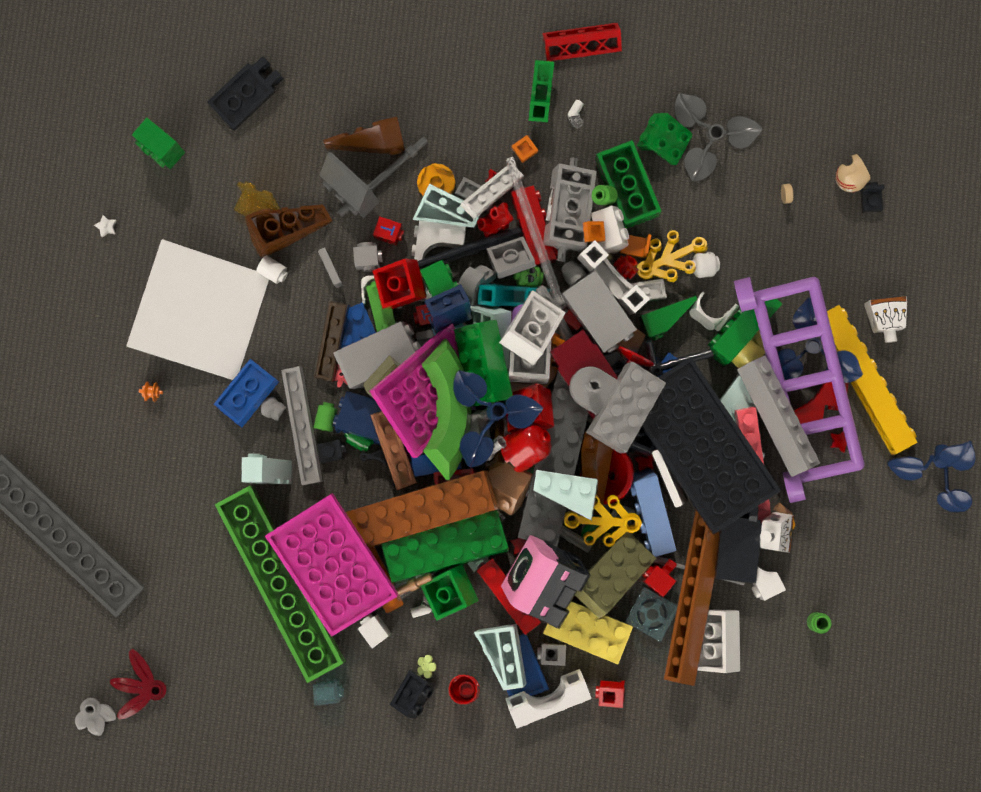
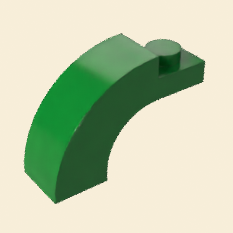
[528,60,554,123]

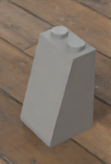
[560,270,637,354]
[333,322,421,389]

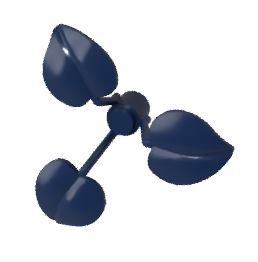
[778,297,863,383]
[453,370,543,467]
[887,441,975,512]

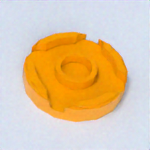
[417,163,455,196]

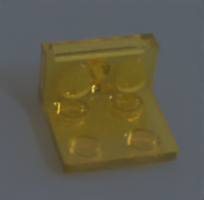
[234,181,279,216]

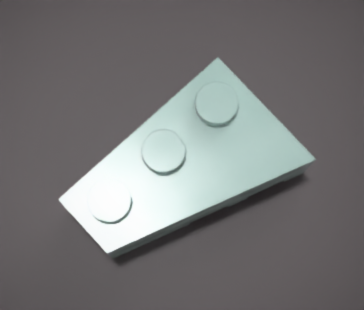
[413,184,480,227]
[470,305,511,369]
[242,454,292,484]
[533,470,598,521]
[474,624,527,690]

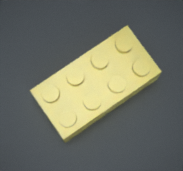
[543,601,633,664]

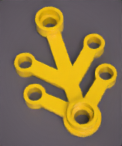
[637,230,708,282]
[564,495,642,547]

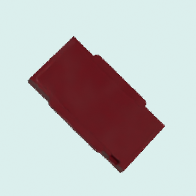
[549,330,618,419]

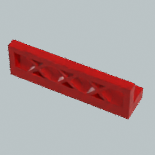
[542,23,622,61]

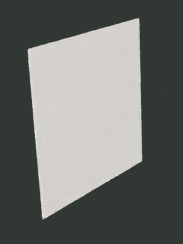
[126,239,269,380]

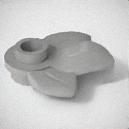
[75,698,116,736]

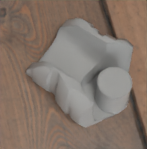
[261,397,286,421]

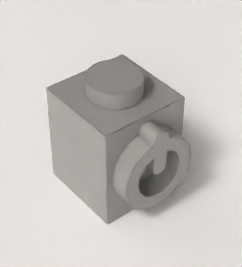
[353,242,383,272]

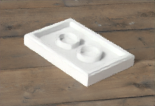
[652,450,687,507]

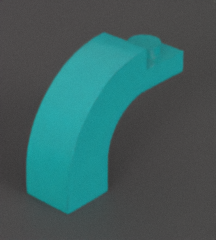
[478,284,550,306]

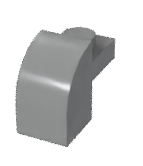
[458,265,496,306]

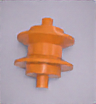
[139,382,163,402]

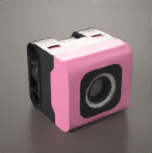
[501,535,591,629]

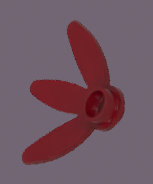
[110,649,167,719]

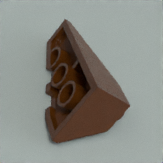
[323,117,405,155]
[245,205,332,258]
[579,432,613,516]

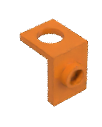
[620,234,651,258]

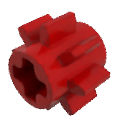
[613,255,639,279]

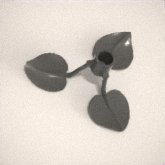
[674,93,762,182]

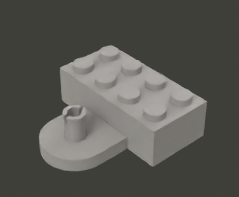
[569,362,666,453]

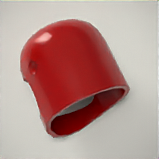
[449,675,480,704]

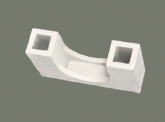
[411,220,466,302]
[577,241,650,315]

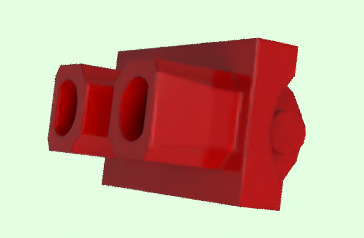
[476,202,514,238]

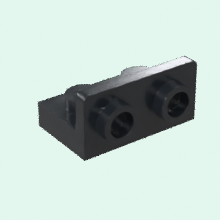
[389,670,436,719]

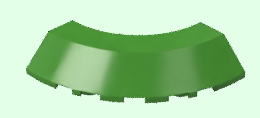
[422,339,471,480]

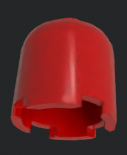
[501,424,552,472]

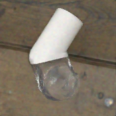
[568,100,584,128]
[411,595,432,618]

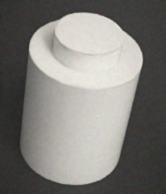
[256,255,288,284]

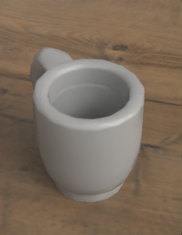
[561,261,590,287]

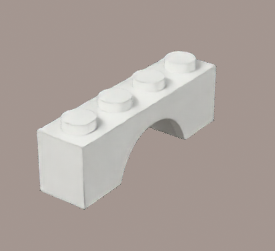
[746,518,786,601]
[505,669,591,728]

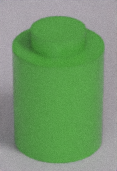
[313,402,338,432]

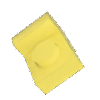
[731,331,765,368]

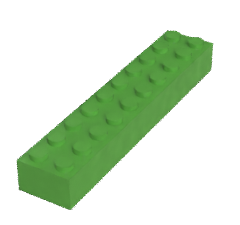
[215,486,345,683]

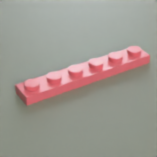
[734,407,771,523]

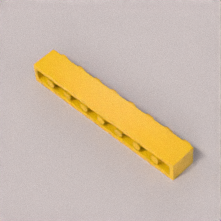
[827,305,918,455]

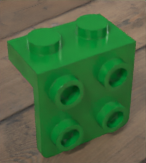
[637,113,692,165]

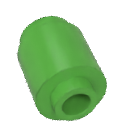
[592,185,618,205]
[807,612,831,634]

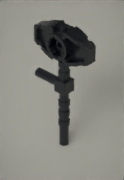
[603,340,713,377]

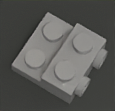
[487,237,536,279]

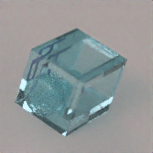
[313,681,344,706]

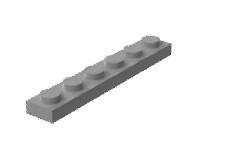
[281,366,323,485]

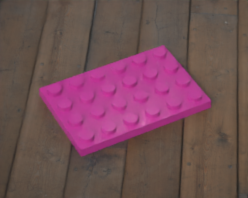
[369,324,472,458]
[265,493,399,637]

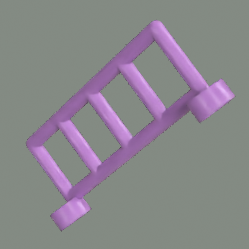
[734,277,865,503]

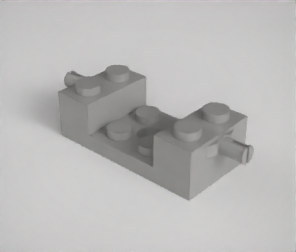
[543,158,597,262]

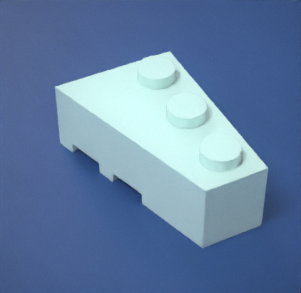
[720,372,757,423]

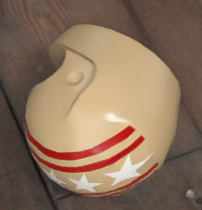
[836,154,871,192]

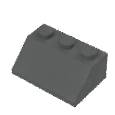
[319,152,379,218]

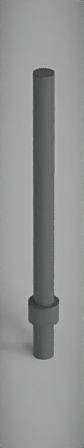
[337,136,428,217]

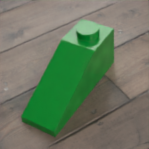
[639,296,697,341]

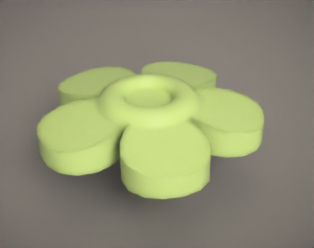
[417,655,436,678]

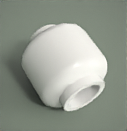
[689,252,720,278]

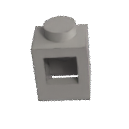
[537,643,566,666]

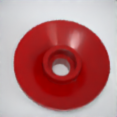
[618,346,654,366]

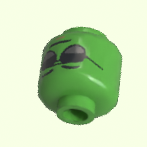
[513,266,543,288]

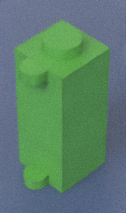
[366,281,396,332]

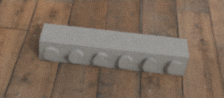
[737,356,820,477]

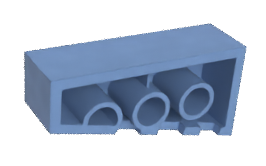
[630,468,676,557]

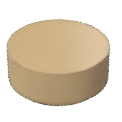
[781,184,793,204]

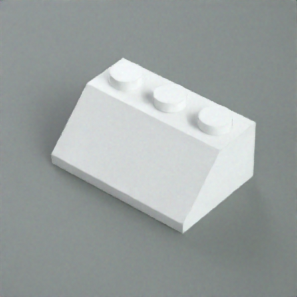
[698,610,740,673]

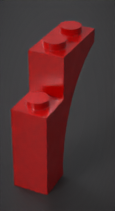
[794,382,849,424]

